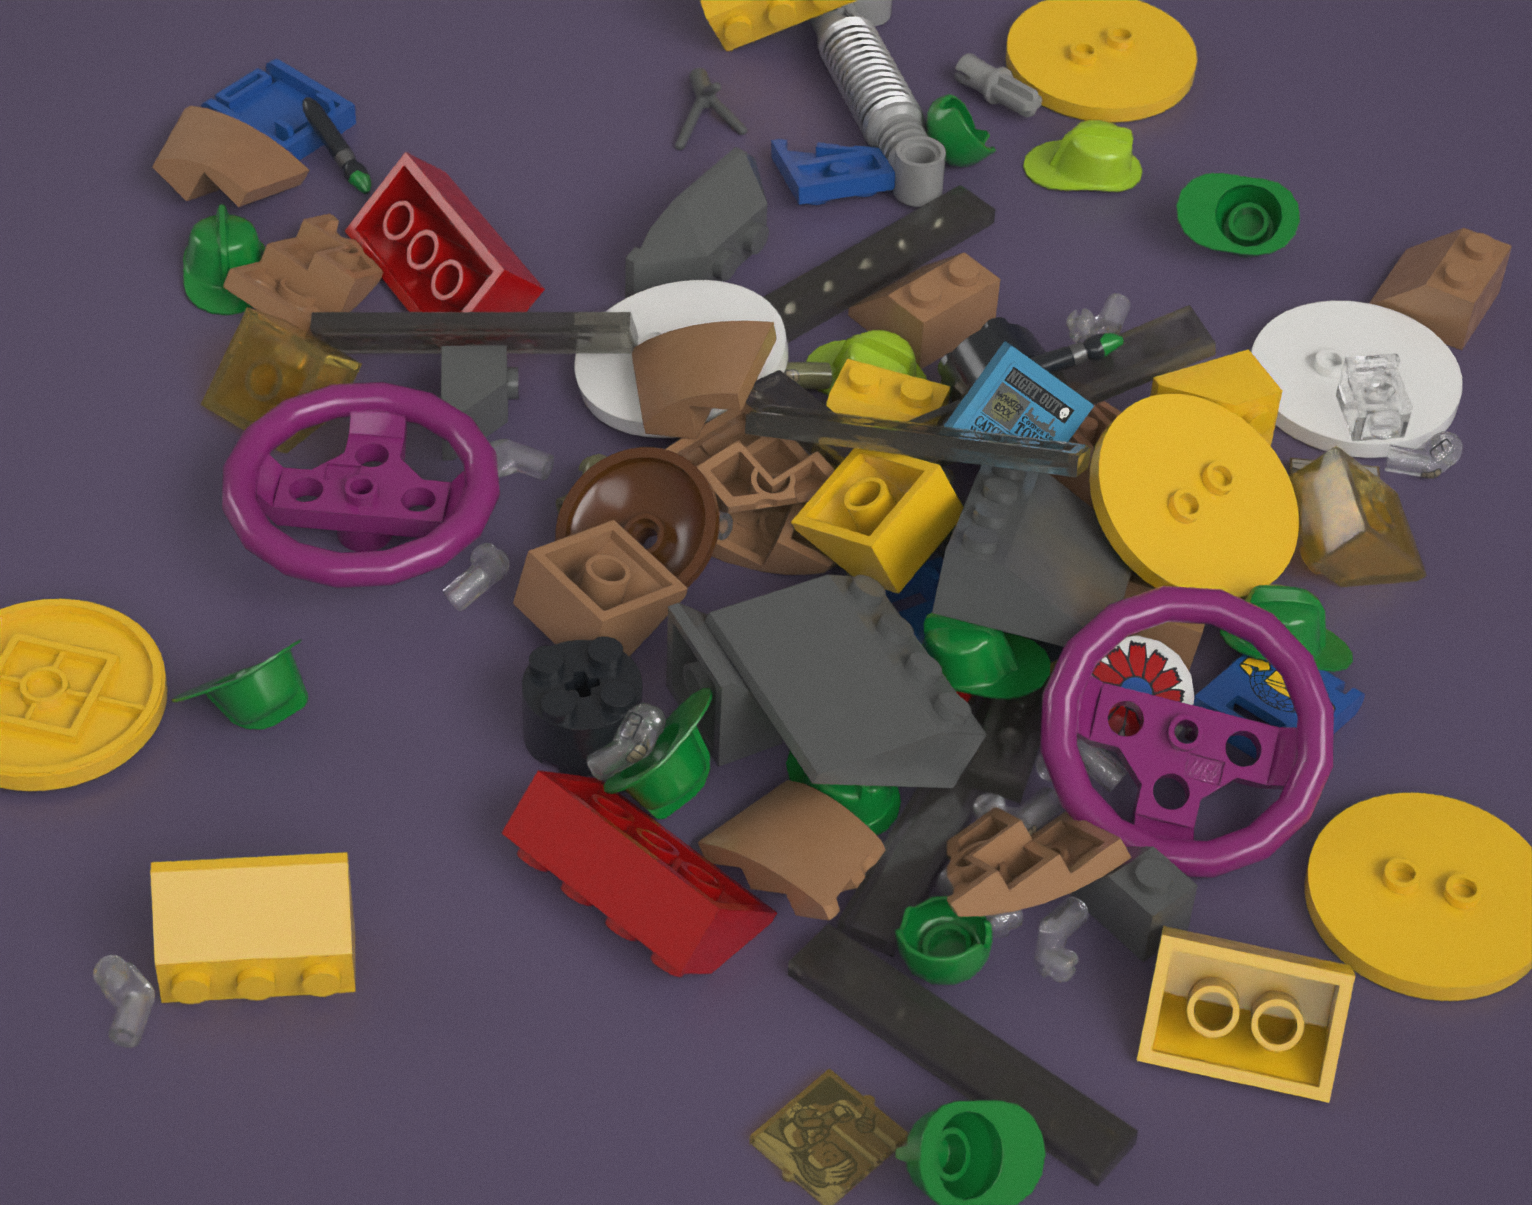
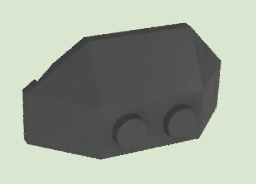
[625,147,769,298]

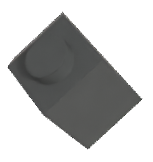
[441,345,519,460]
[1069,846,1198,962]

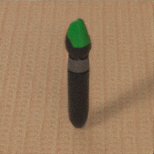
[302,97,372,194]
[1030,333,1124,374]

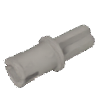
[954,53,1042,117]

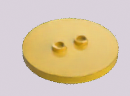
[1005,0,1197,123]
[1089,394,1299,600]
[0,599,168,791]
[1304,793,1532,1001]

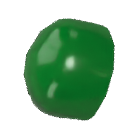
[925,94,996,167]
[895,896,993,985]

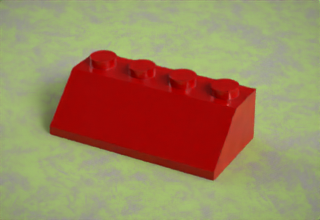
[345,152,545,351]
[501,770,777,977]

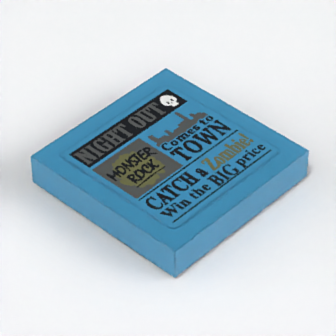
[939,341,1095,472]

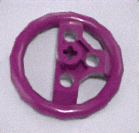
[222,382,500,588]
[1040,586,1334,878]

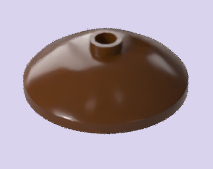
[555,447,720,588]

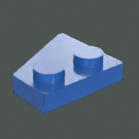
[771,139,895,205]

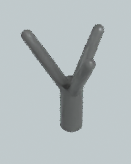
[675,68,747,150]

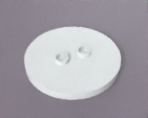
[574,280,788,438]
[1251,301,1463,458]

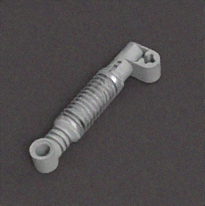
[809,0,946,207]

